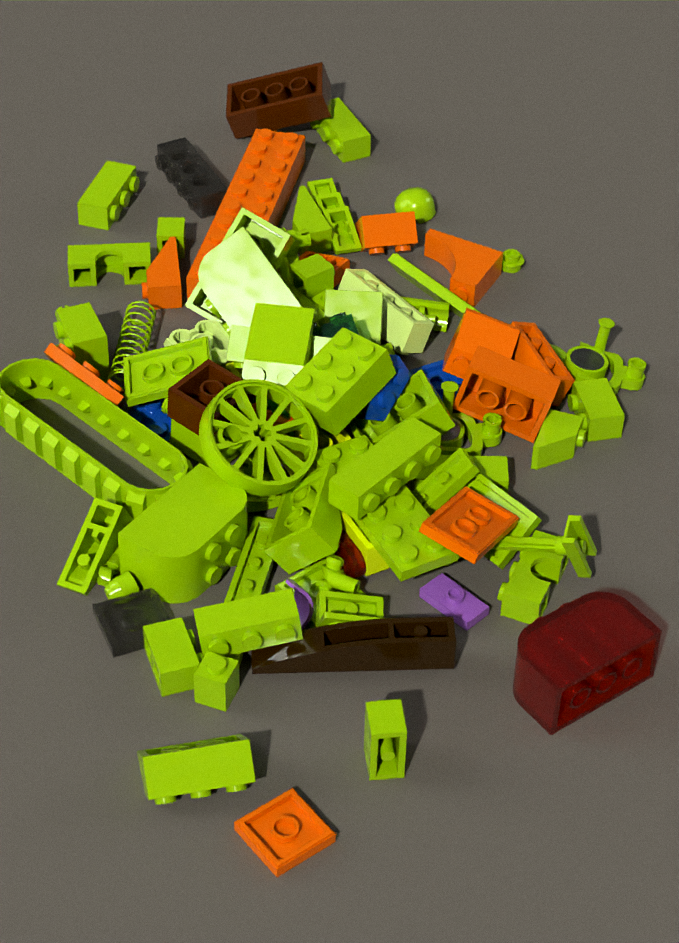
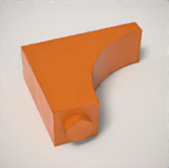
[424,228,503,307]

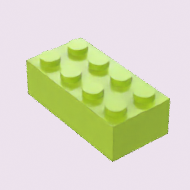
[185,207,295,324]

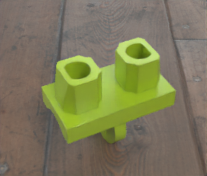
[400,296,450,332]

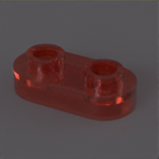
[333,529,366,578]

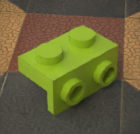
[316,590,384,627]

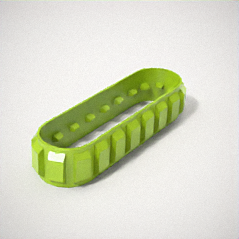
[0,358,193,519]

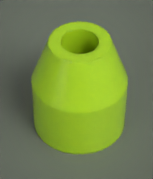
[104,571,140,603]

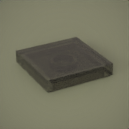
[92,588,170,658]

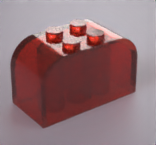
[512,592,662,735]

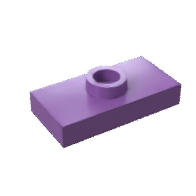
[419,573,489,631]

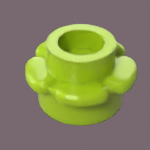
[502,249,525,273]

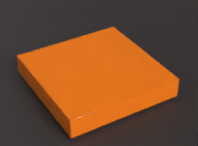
[234,788,336,877]

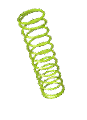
[107,301,156,395]

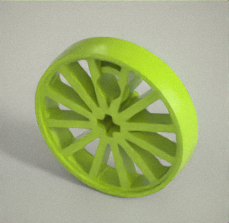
[199,379,318,496]

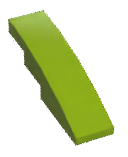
[307,178,362,255]

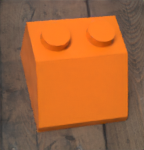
[354,211,418,256]
[443,308,520,379]

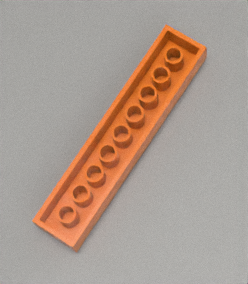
[186,129,305,300]

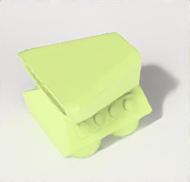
[163,320,231,369]

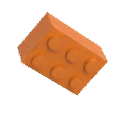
[453,345,561,443]

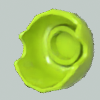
[394,187,436,223]

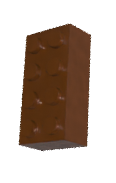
[226,62,331,139]

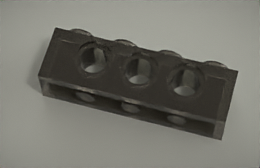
[155,137,228,219]

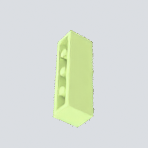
[338,269,434,355]

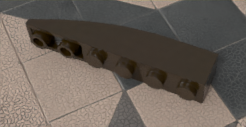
[251,617,456,674]

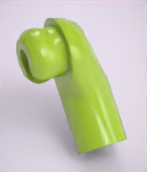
[322,555,361,594]

